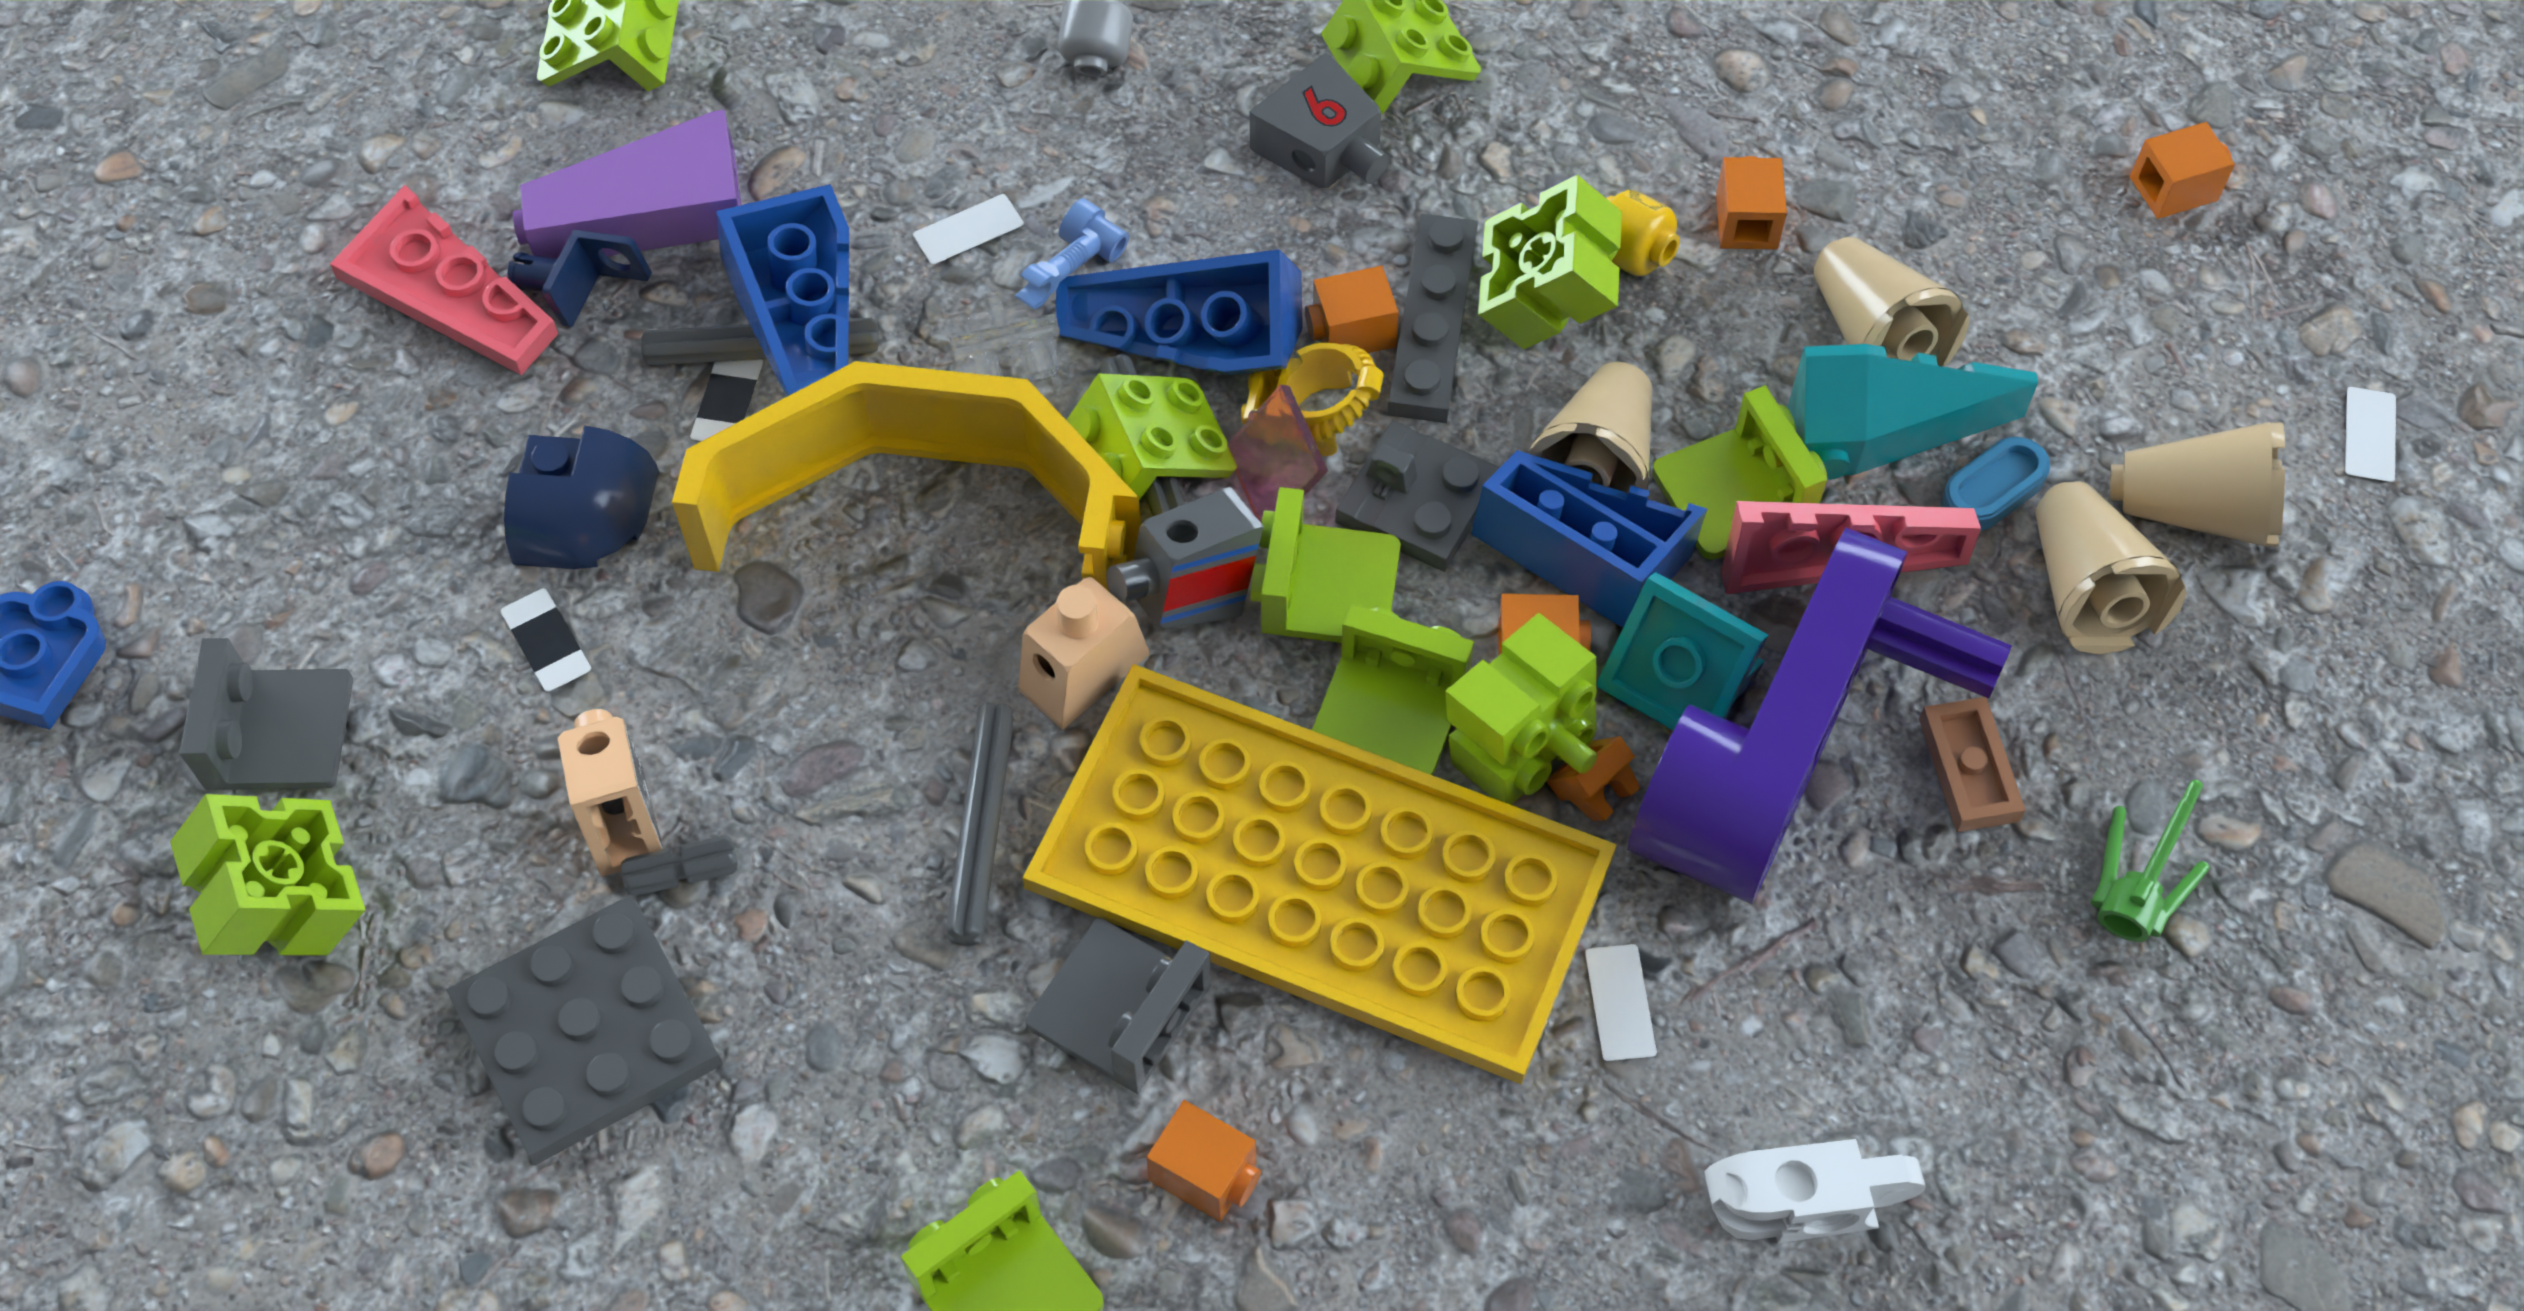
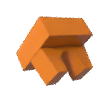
[1546,736,1640,821]

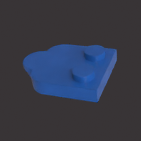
[0,581,106,730]

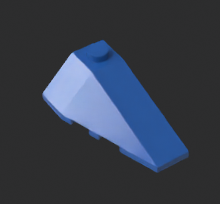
[716,184,849,397]
[1056,249,1303,375]

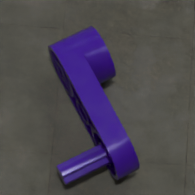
[1627,527,2012,904]

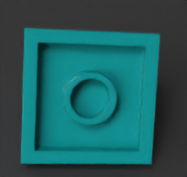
[1596,572,1769,731]

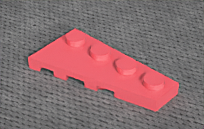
[330,185,558,376]
[1720,501,1981,594]

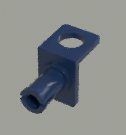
[507,229,652,327]

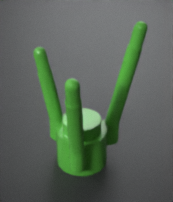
[2091,780,2210,942]

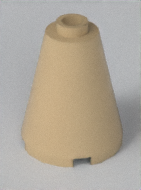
[1814,237,1969,367]
[1528,362,1652,493]
[2110,422,2285,547]
[2035,482,2187,655]

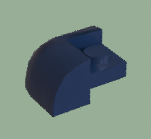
[504,425,659,569]

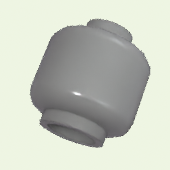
[1057,0,1133,77]

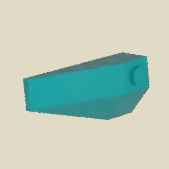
[1787,344,2039,480]

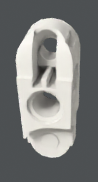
[1704,1139,1926,1243]

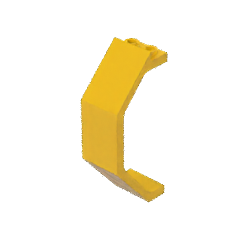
[672,361,1141,592]

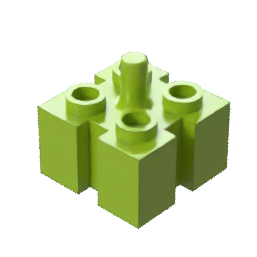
[1478,174,1622,350]
[1445,612,1597,805]
[170,794,365,955]

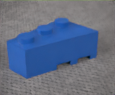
[1471,450,1707,628]

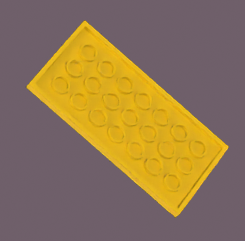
[1023,664,1617,1085]

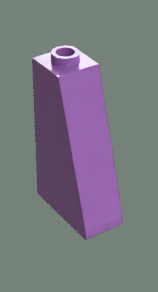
[513,110,742,259]

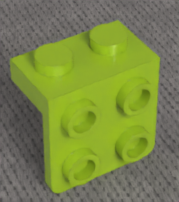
[537,0,679,91]
[1321,0,1481,114]
[1067,373,1238,500]
[1652,385,1827,560]
[1250,487,1401,643]
[1312,603,1474,776]
[900,1169,1104,1311]

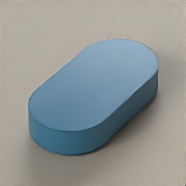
[1941,437,2050,531]

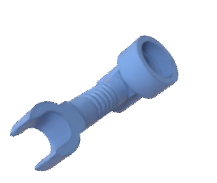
[1014,198,1130,309]

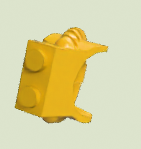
[1241,343,1384,456]

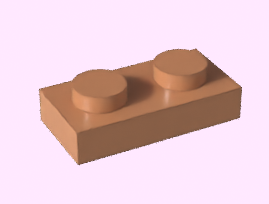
[1919,697,2026,832]

